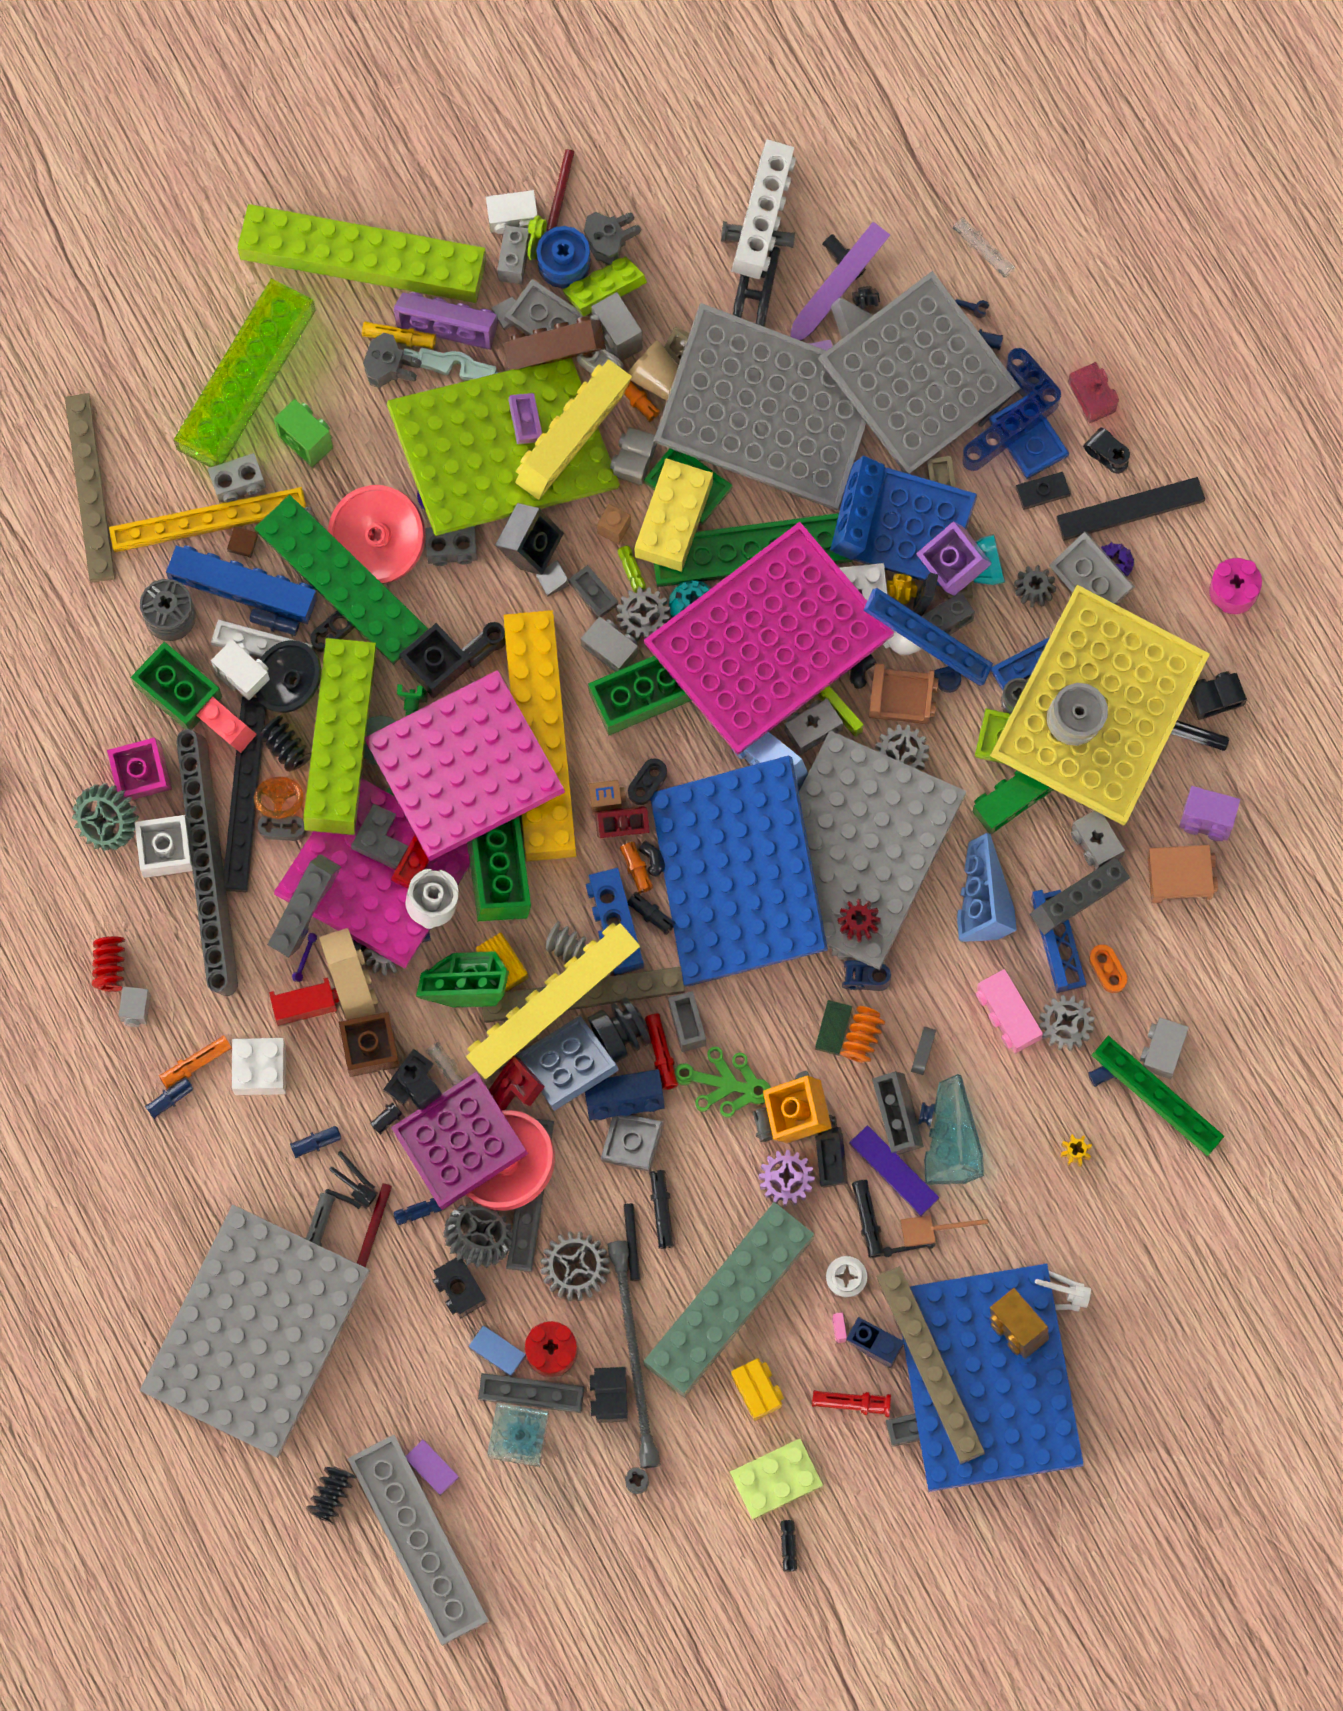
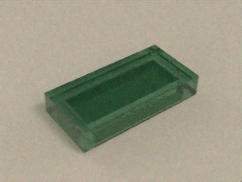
[815,1000,852,1056]

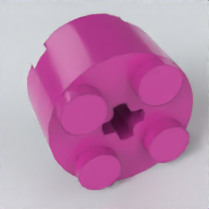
[1209,558,1262,614]

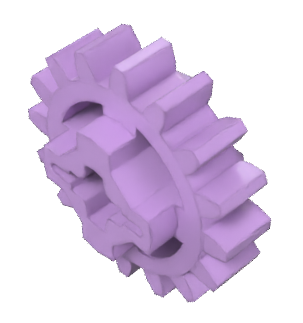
[759,1150,814,1207]

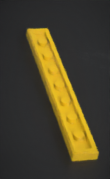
[109,487,306,553]

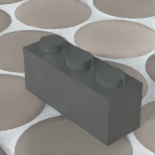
[872,1071,924,1154]

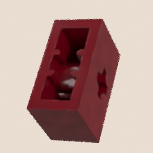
[594,806,650,838]

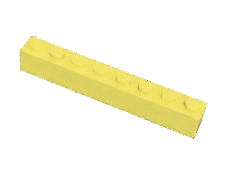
[466,923,641,1080]

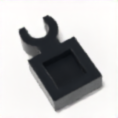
[852,286,880,309]

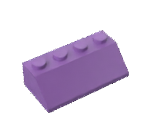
[394,292,498,350]

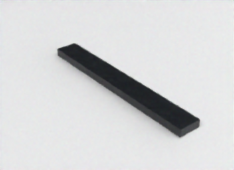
[224,697,267,892]

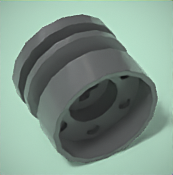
[140,579,196,641]

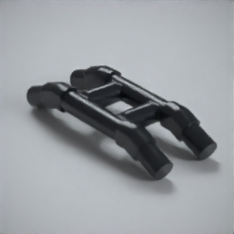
[732,246,780,327]

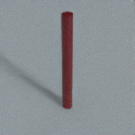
[546,149,575,232]
[357,1183,392,1268]

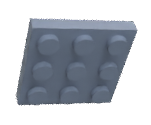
[516,1015,619,1111]

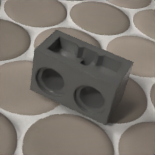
[425,526,477,566]
[921,592,975,635]

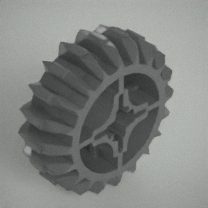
[443,1202,513,1268]

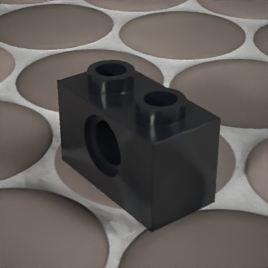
[432,1257,487,1319]

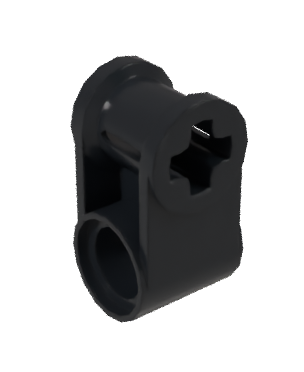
[1083,427,1130,474]
[397,1061,442,1111]

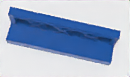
[1031,890,1086,993]

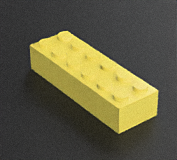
[515,359,632,500]

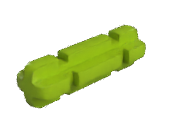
[618,545,646,593]

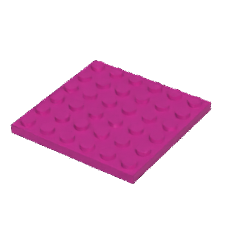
[365,670,565,861]
[274,778,470,969]

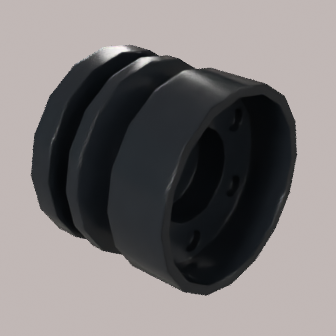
[587,997,651,1063]

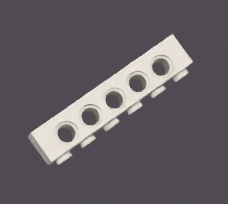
[731,139,796,279]

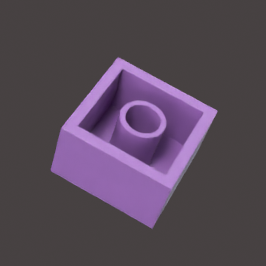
[916,521,992,596]
[1179,786,1240,841]

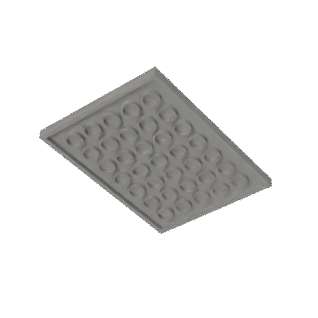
[653,303,866,510]
[799,731,966,970]
[139,1204,370,1458]

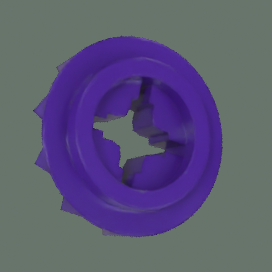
[1101,542,1134,577]

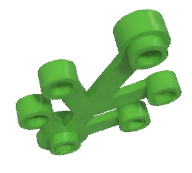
[674,1047,771,1118]

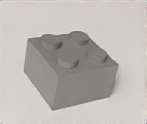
[591,292,643,361]

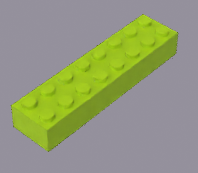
[304,638,376,835]

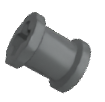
[625,1468,649,1494]

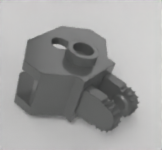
[584,212,642,265]
[363,333,422,388]

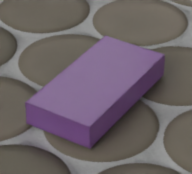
[405,1440,459,1496]

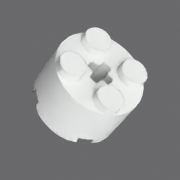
[405,869,459,929]

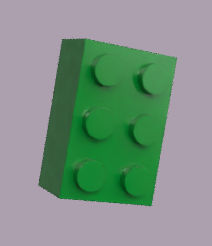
[131,641,222,730]

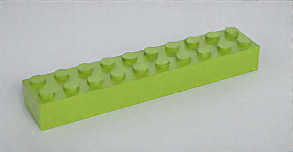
[237,204,487,303]

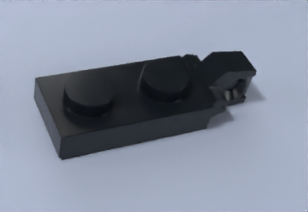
[815,1115,848,1188]

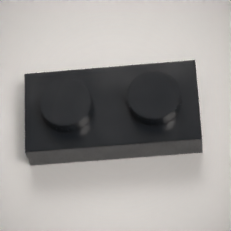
[383,1049,434,1106]

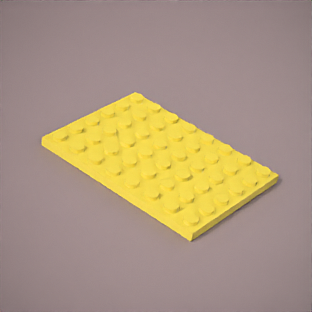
[990,585,1210,826]

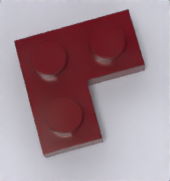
[488,1056,545,1111]

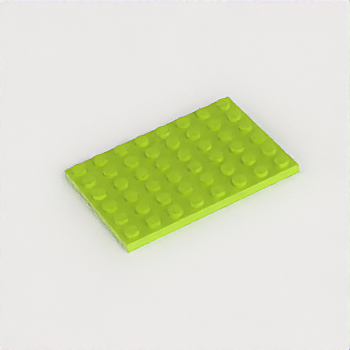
[387,358,620,536]

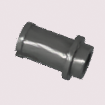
[752,1108,773,1142]

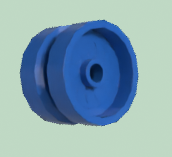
[537,226,591,289]

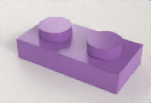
[508,393,542,444]

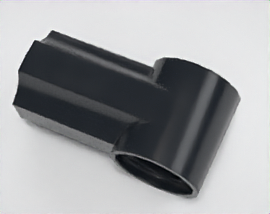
[462,622,506,669]

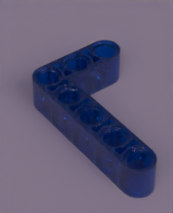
[962,348,1061,471]

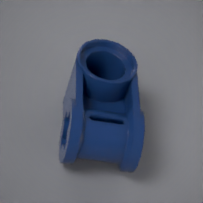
[842,960,891,991]

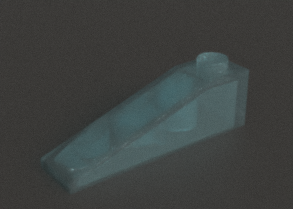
[924,1074,984,1185]

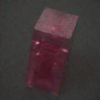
[1068,362,1119,424]

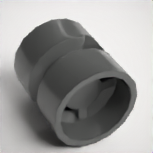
[1001,678,1028,714]

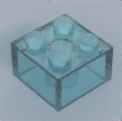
[487,1403,549,1467]

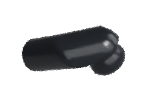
[849,654,876,689]

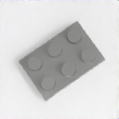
[504,279,587,336]
[1049,532,1135,605]

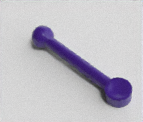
[292,933,317,982]

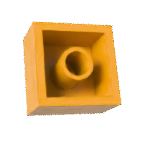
[763,1075,832,1143]

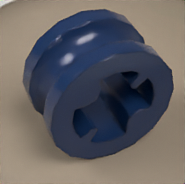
[918,1102,935,1127]

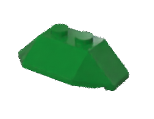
[416,951,509,1008]

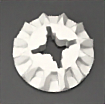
[826,1256,867,1298]

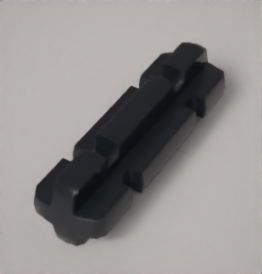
[780,1520,797,1572]

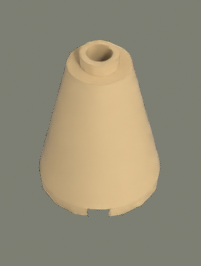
[627,340,678,401]

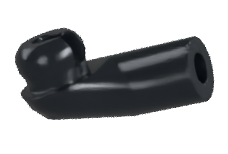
[638,840,665,877]

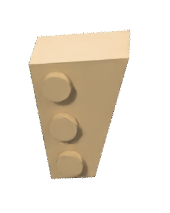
[319,928,378,1020]

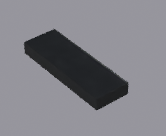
[912,572,939,616]

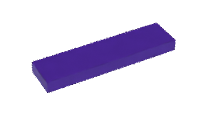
[849,1125,939,1216]

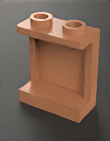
[869,663,939,724]
[1147,845,1218,903]

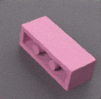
[976,969,1043,1054]

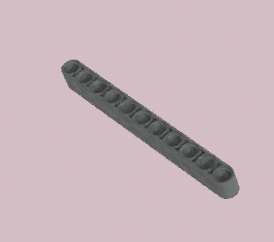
[176,729,238,996]

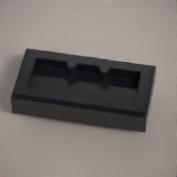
[1016,471,1071,510]

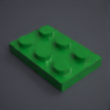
[644,448,733,525]

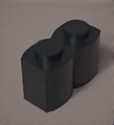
[1189,671,1247,720]
[590,1367,628,1423]

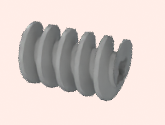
[546,921,586,962]

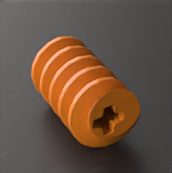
[840,1006,885,1063]

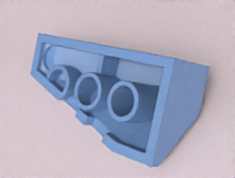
[957,833,1017,942]

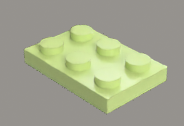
[730,1438,823,1520]

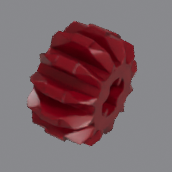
[837,899,881,943]

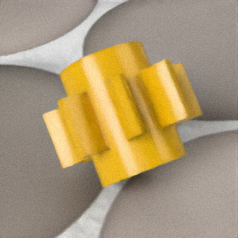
[886,574,917,604]
[1060,1134,1092,1167]

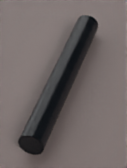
[623,1203,641,1281]

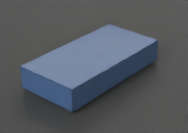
[469,1325,526,1376]

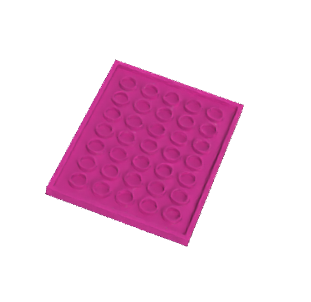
[644,522,894,755]

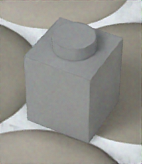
[118,987,151,1027]

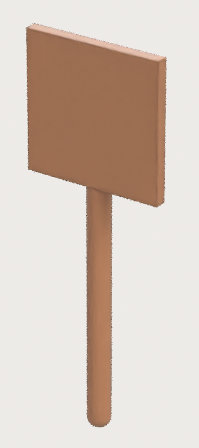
[900,1215,989,1247]

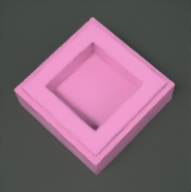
[832,1313,847,1343]

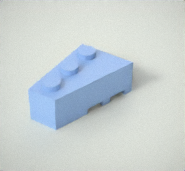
[732,732,808,791]

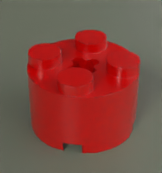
[525,1321,578,1378]

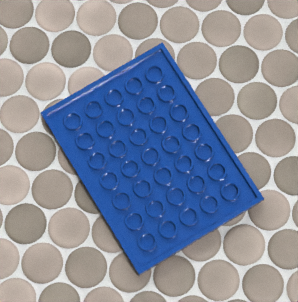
[651,755,828,987]
[902,1263,1084,1492]

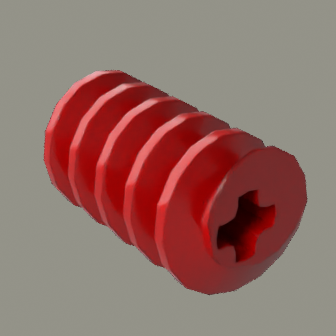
[92,936,125,992]

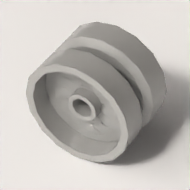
[1047,683,1108,746]

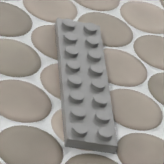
[348,1435,489,1646]

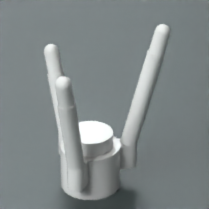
[1035,1271,1091,1312]

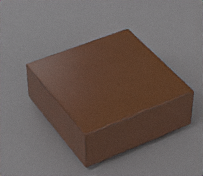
[227,527,258,558]

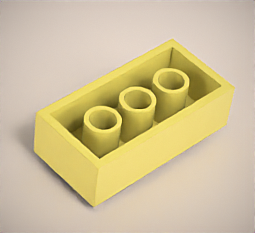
[634,459,713,572]

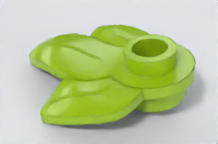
[528,215,547,260]

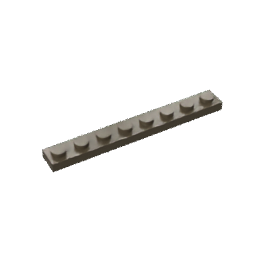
[65,393,115,583]
[482,966,685,1023]
[876,1266,985,1464]

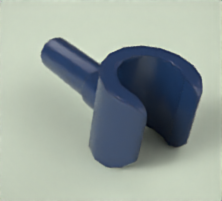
[955,298,990,318]

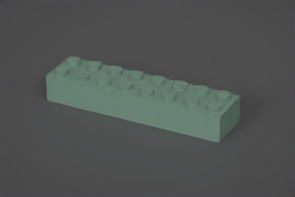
[644,1202,814,1398]

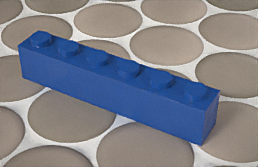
[166,545,318,625]

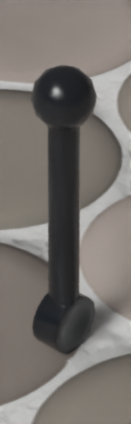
[883,1242,936,1257]

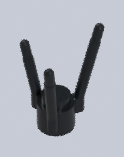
[325,1151,378,1209]

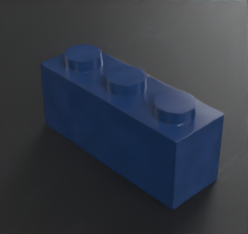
[585,1069,665,1121]

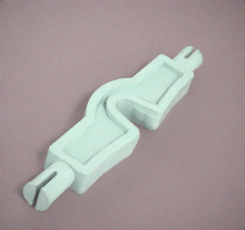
[404,348,500,381]

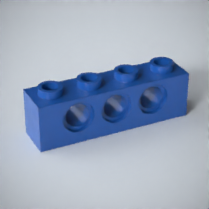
[830,455,885,560]
[585,868,644,976]

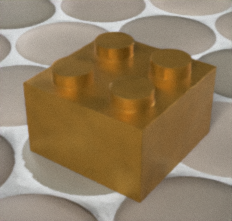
[990,1288,1049,1359]

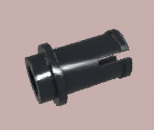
[370,1103,402,1135]

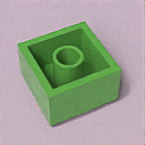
[274,399,333,468]

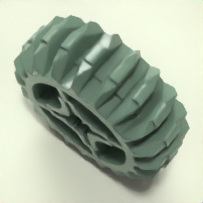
[72,783,139,851]

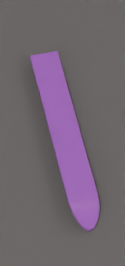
[790,222,890,341]

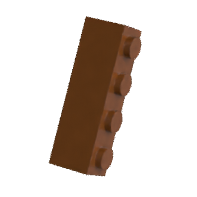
[503,316,606,370]

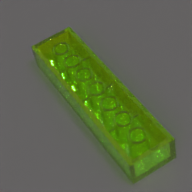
[173,278,316,468]

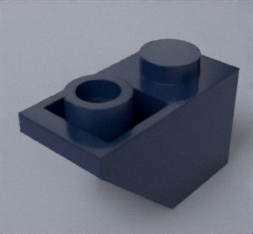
[846,1317,904,1369]

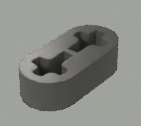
[258,814,306,841]
[911,1026,936,1075]

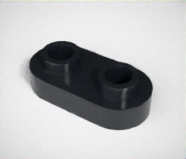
[628,758,667,805]

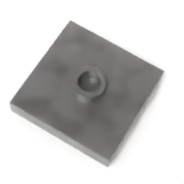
[601,1115,664,1172]

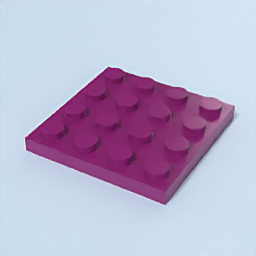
[391,1072,528,1210]

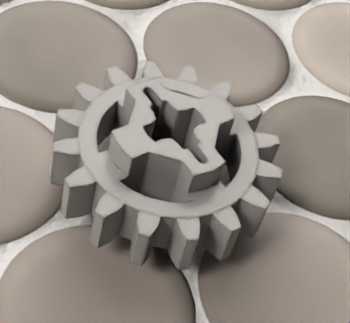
[617,587,670,641]
[875,724,929,770]
[1039,995,1094,1051]

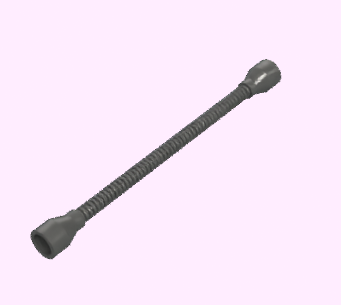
[607,1240,661,1469]

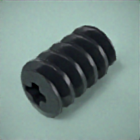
[260,715,312,772]
[306,1466,357,1525]

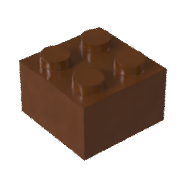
[339,1012,400,1077]

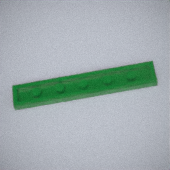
[1091,1035,1225,1156]

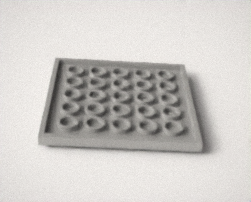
[818,271,1021,474]

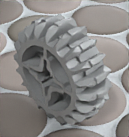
[541,1232,610,1301]

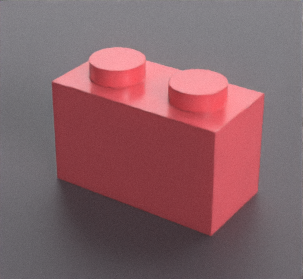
[196,696,257,753]

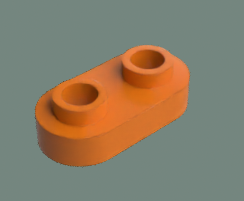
[1089,944,1127,993]

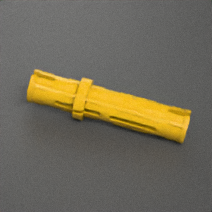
[362,321,436,349]

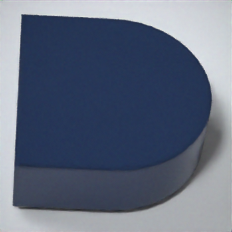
[934,666,962,693]

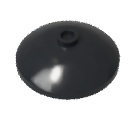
[255,640,322,713]

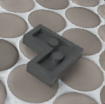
[351,804,408,870]

